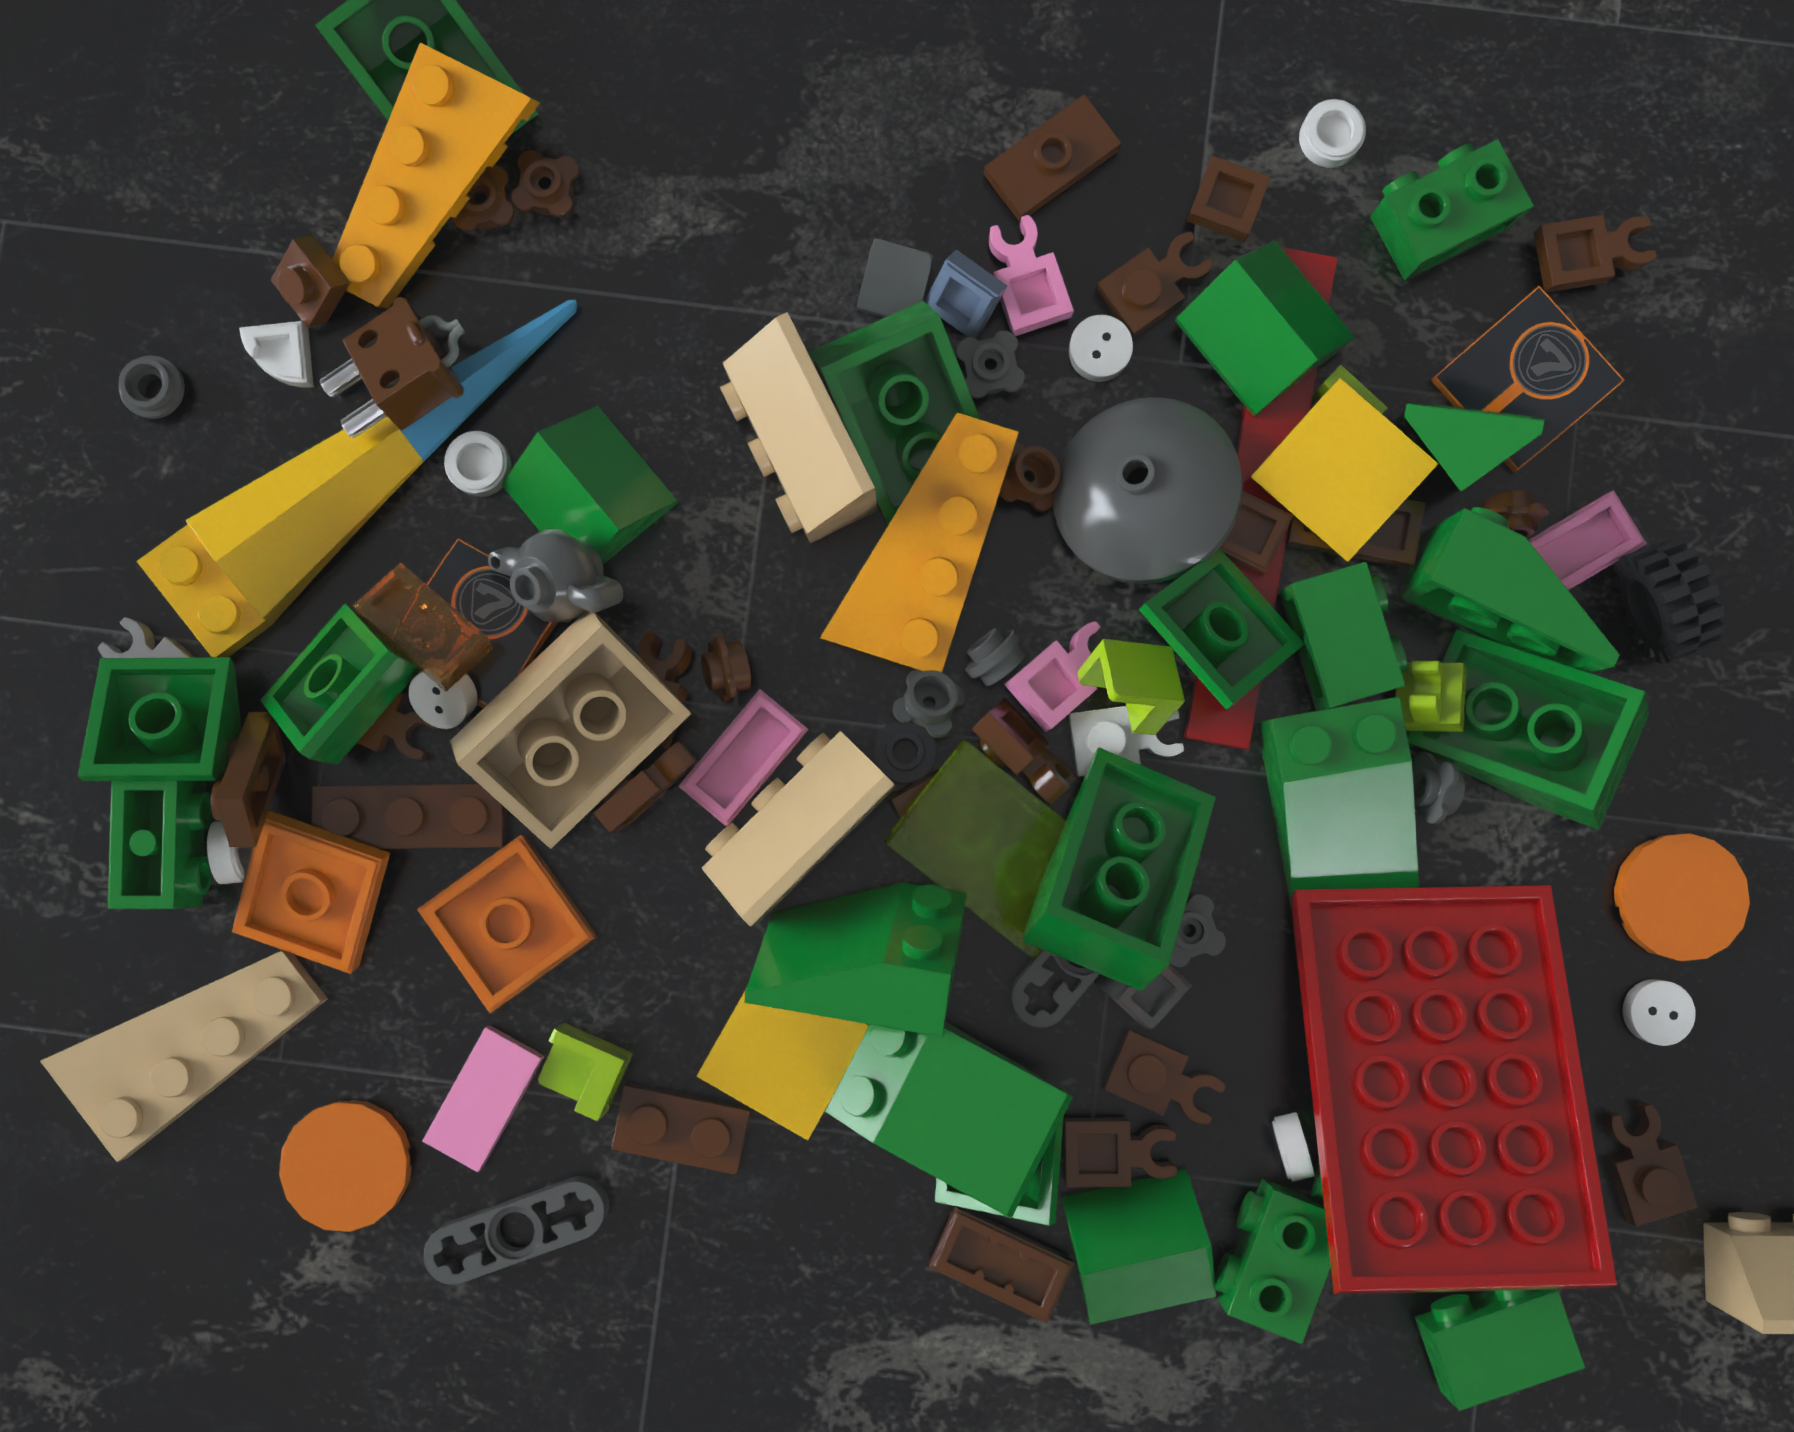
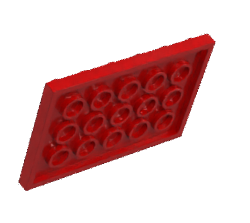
[1291,885,1617,1294]

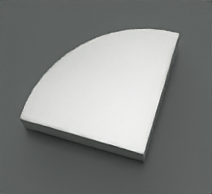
[239,321,314,388]

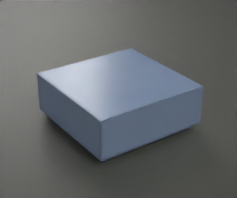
[924,250,1007,338]

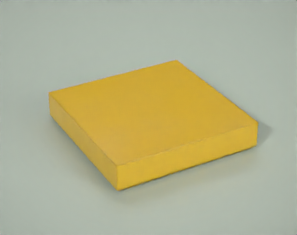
[1251,378,1438,562]
[696,990,870,1141]

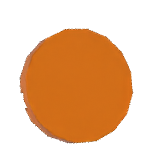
[1613,833,1750,961]
[279,1100,412,1232]

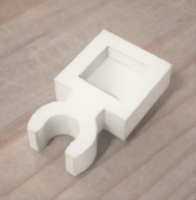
[1067,706,1184,777]

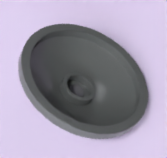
[1052,397,1243,584]

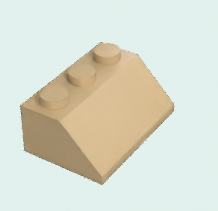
[720,312,877,544]
[450,610,692,849]
[702,731,896,927]
[1704,1212,1794,1334]

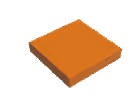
[232,811,390,974]
[417,835,598,1013]

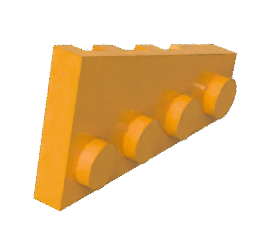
[332,43,540,309]
[820,413,1019,673]

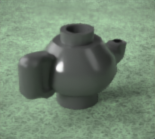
[488,529,623,622]

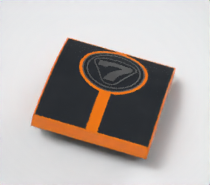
[1431,286,1625,473]
[394,539,558,709]

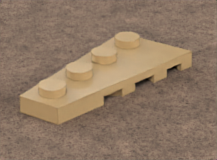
[40,950,328,1162]

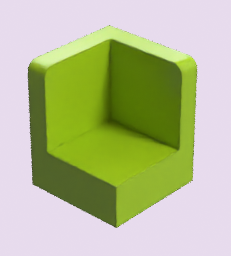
[1077,639,1185,735]
[538,1023,634,1121]

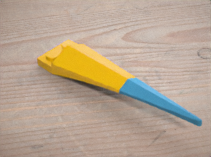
[136,299,577,657]

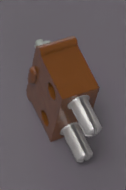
[320,297,465,438]

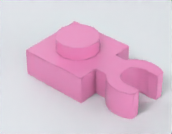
[989,215,1074,336]
[1004,621,1100,732]

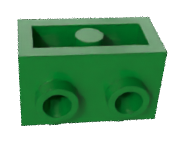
[1370,139,1534,282]
[1279,562,1407,711]
[108,781,213,909]
[1214,1178,1331,1344]
[1415,1289,1585,1411]

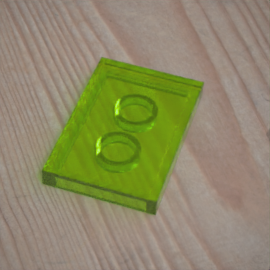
[884,740,1066,960]

